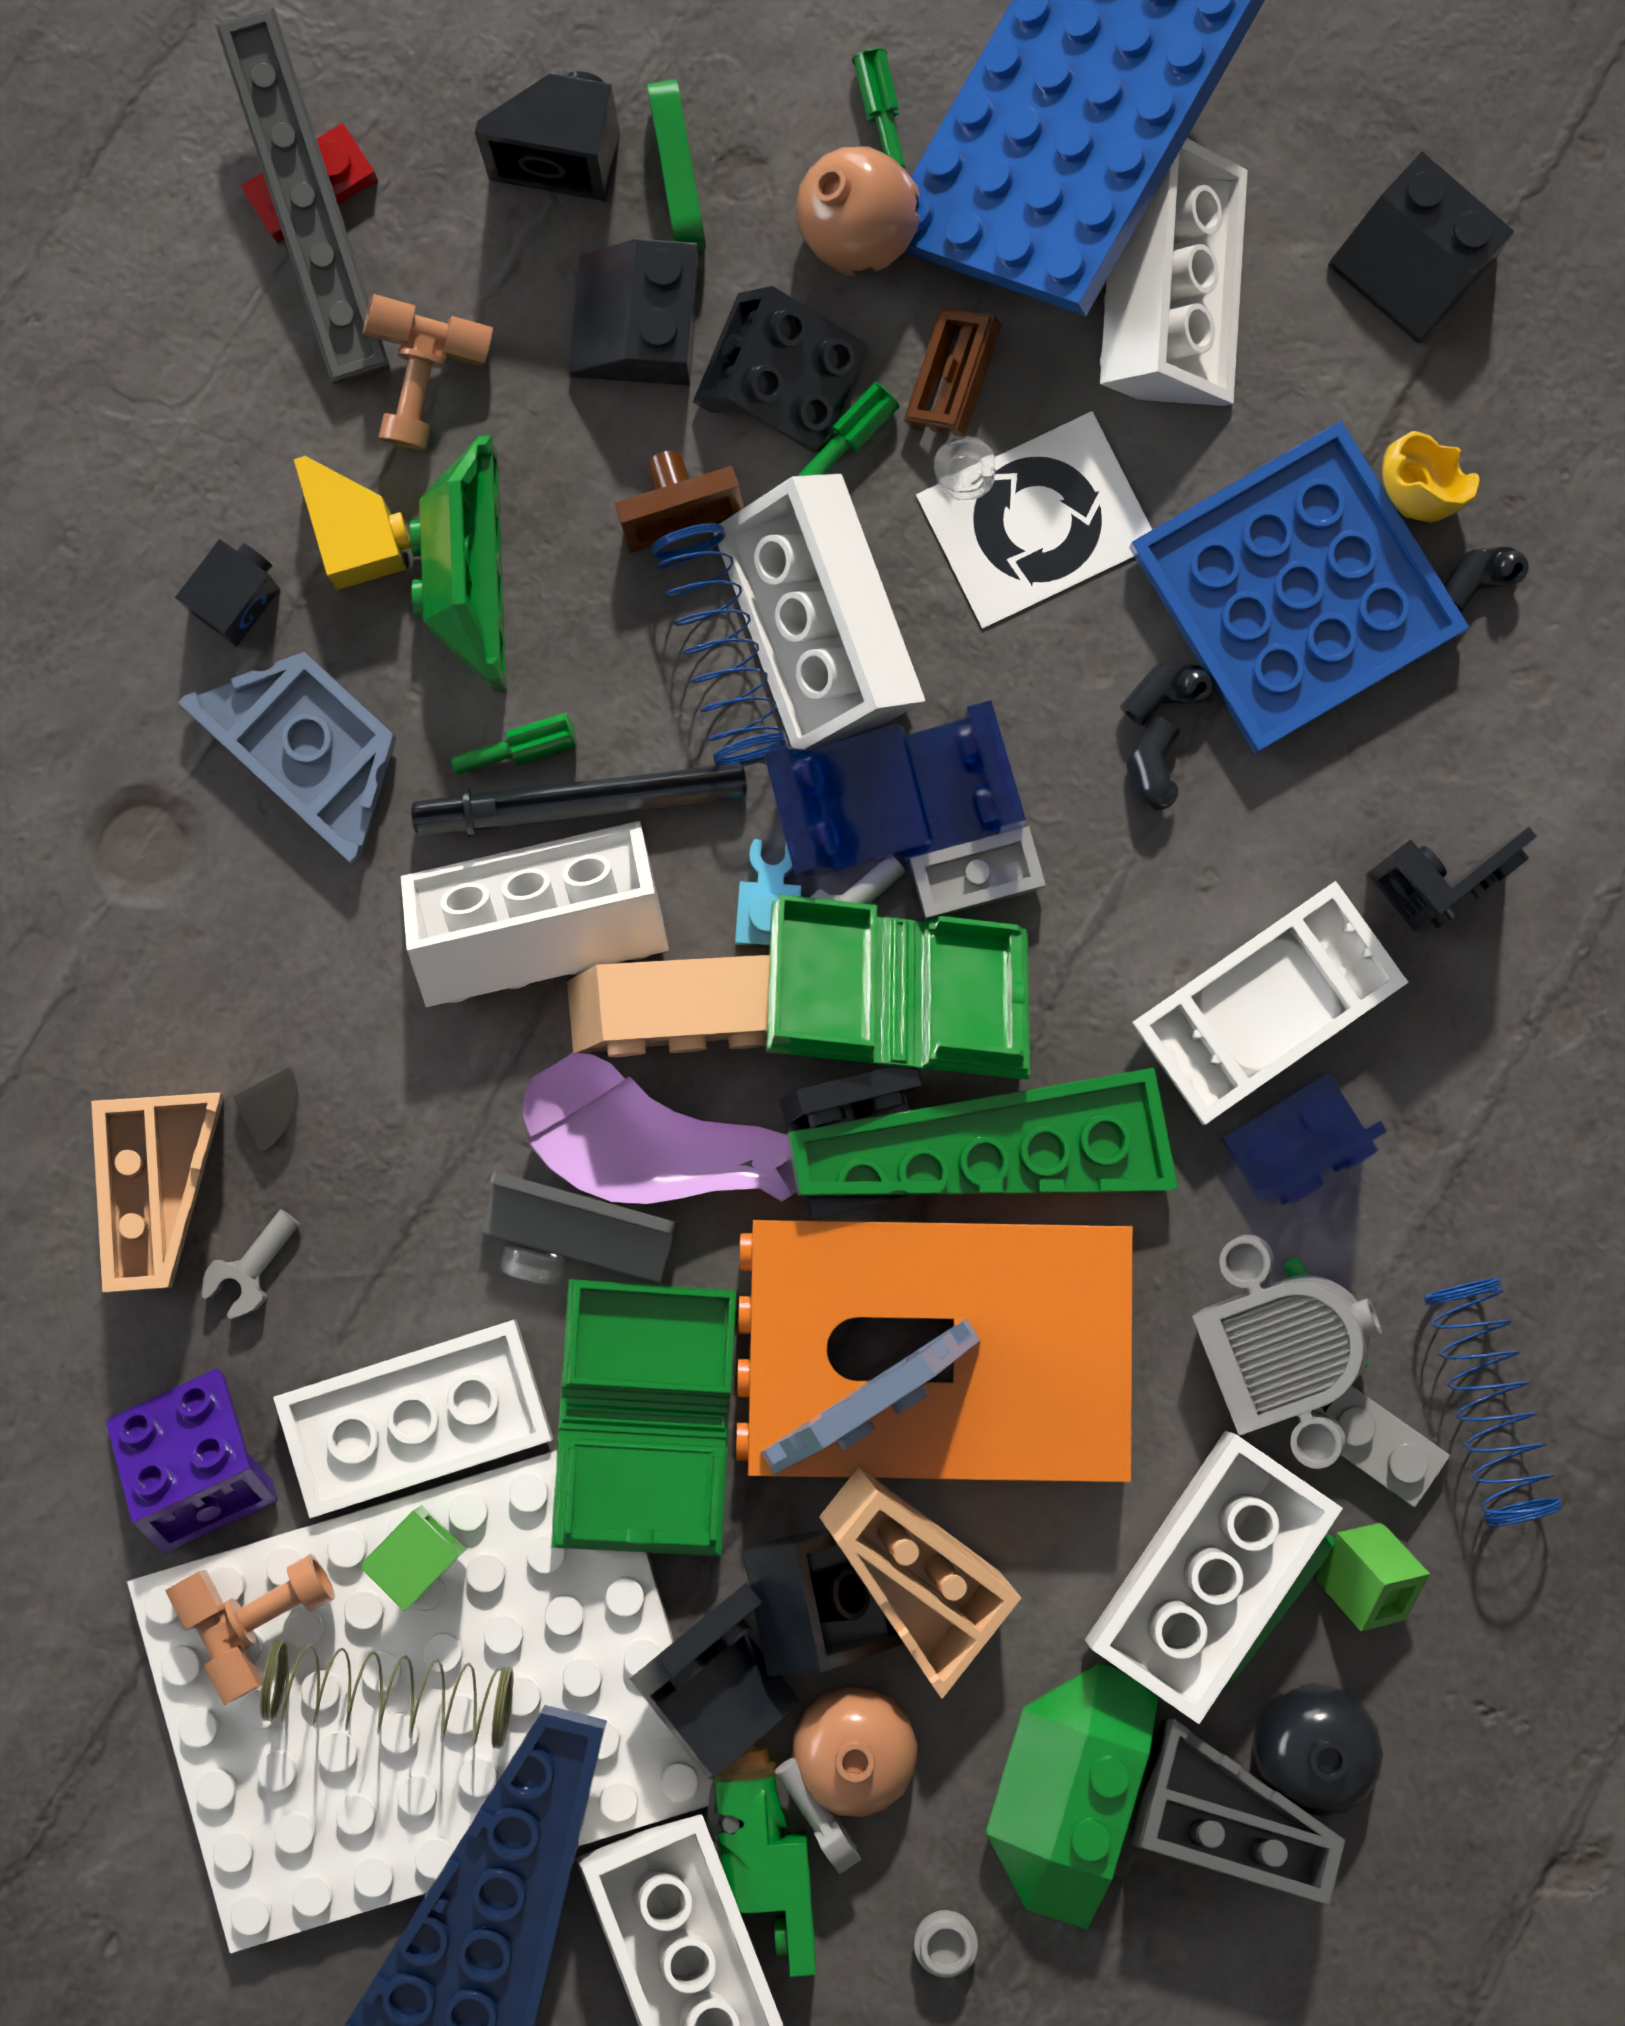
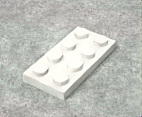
[273,1319,553,1518]

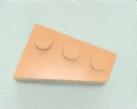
[567,955,769,1057]
[91,1092,224,1293]
[819,1467,1021,1699]

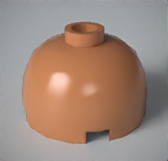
[796,146,920,276]
[792,1686,918,1817]

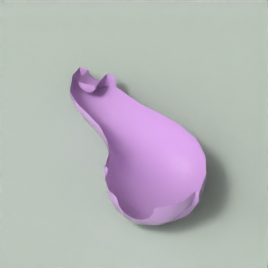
[523,1053,797,1204]

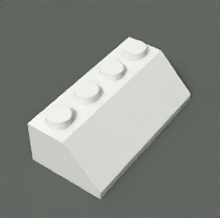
[1100,138,1248,406]
[713,474,926,755]
[401,821,669,1007]
[1085,1430,1343,1724]
[575,1814,783,2026]

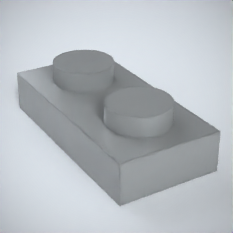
[909,826,1046,919]
[1323,1385,1451,1507]

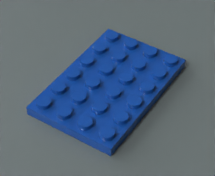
[904,0,1264,316]

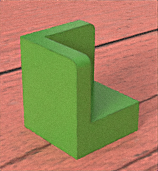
[361,1505,467,1612]
[1316,1523,1430,1632]

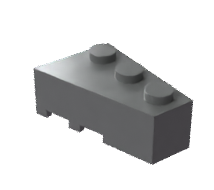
[1129,1719,1345,1905]

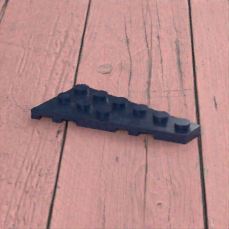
[344,1705,607,2026]

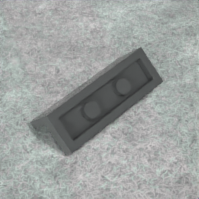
[480,1171,679,1283]

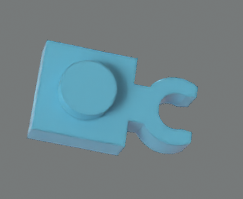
[735,839,802,948]

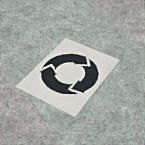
[916,411,1152,629]

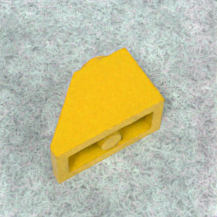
[294,456,411,590]

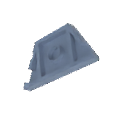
[178,652,397,866]
[760,1319,980,1474]

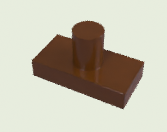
[615,451,744,553]

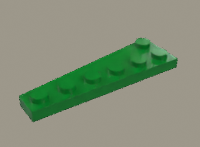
[786,1068,1178,1196]

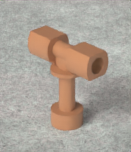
[362,294,493,451]
[165,1554,335,1705]

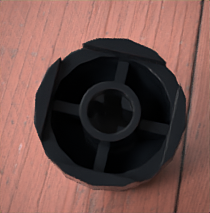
[1252,1683,1383,1816]

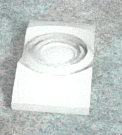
[1131,881,1408,1125]

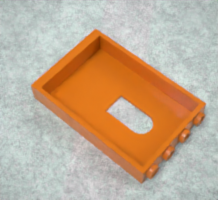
[736,1220,1133,1482]

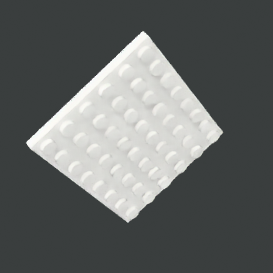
[127,1450,715,1953]

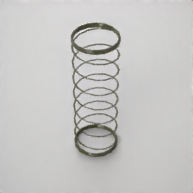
[260,1640,514,1749]

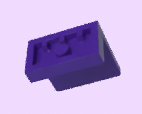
[107,1369,278,1554]

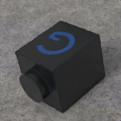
[175,539,280,647]

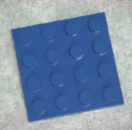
[1129,420,1470,755]

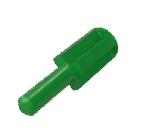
[852,48,906,169]
[798,382,900,476]
[451,712,577,774]

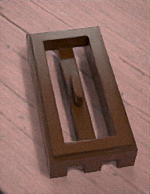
[904,307,1002,437]

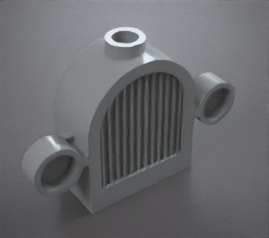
[1192,1235,1382,1469]

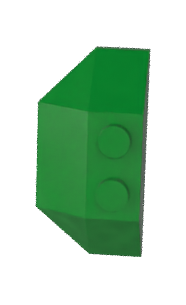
[410,436,507,691]
[985,1662,1158,1929]

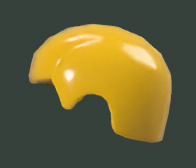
[1381,431,1480,523]

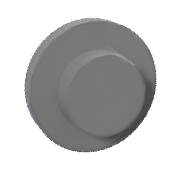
[914,1910,978,1978]

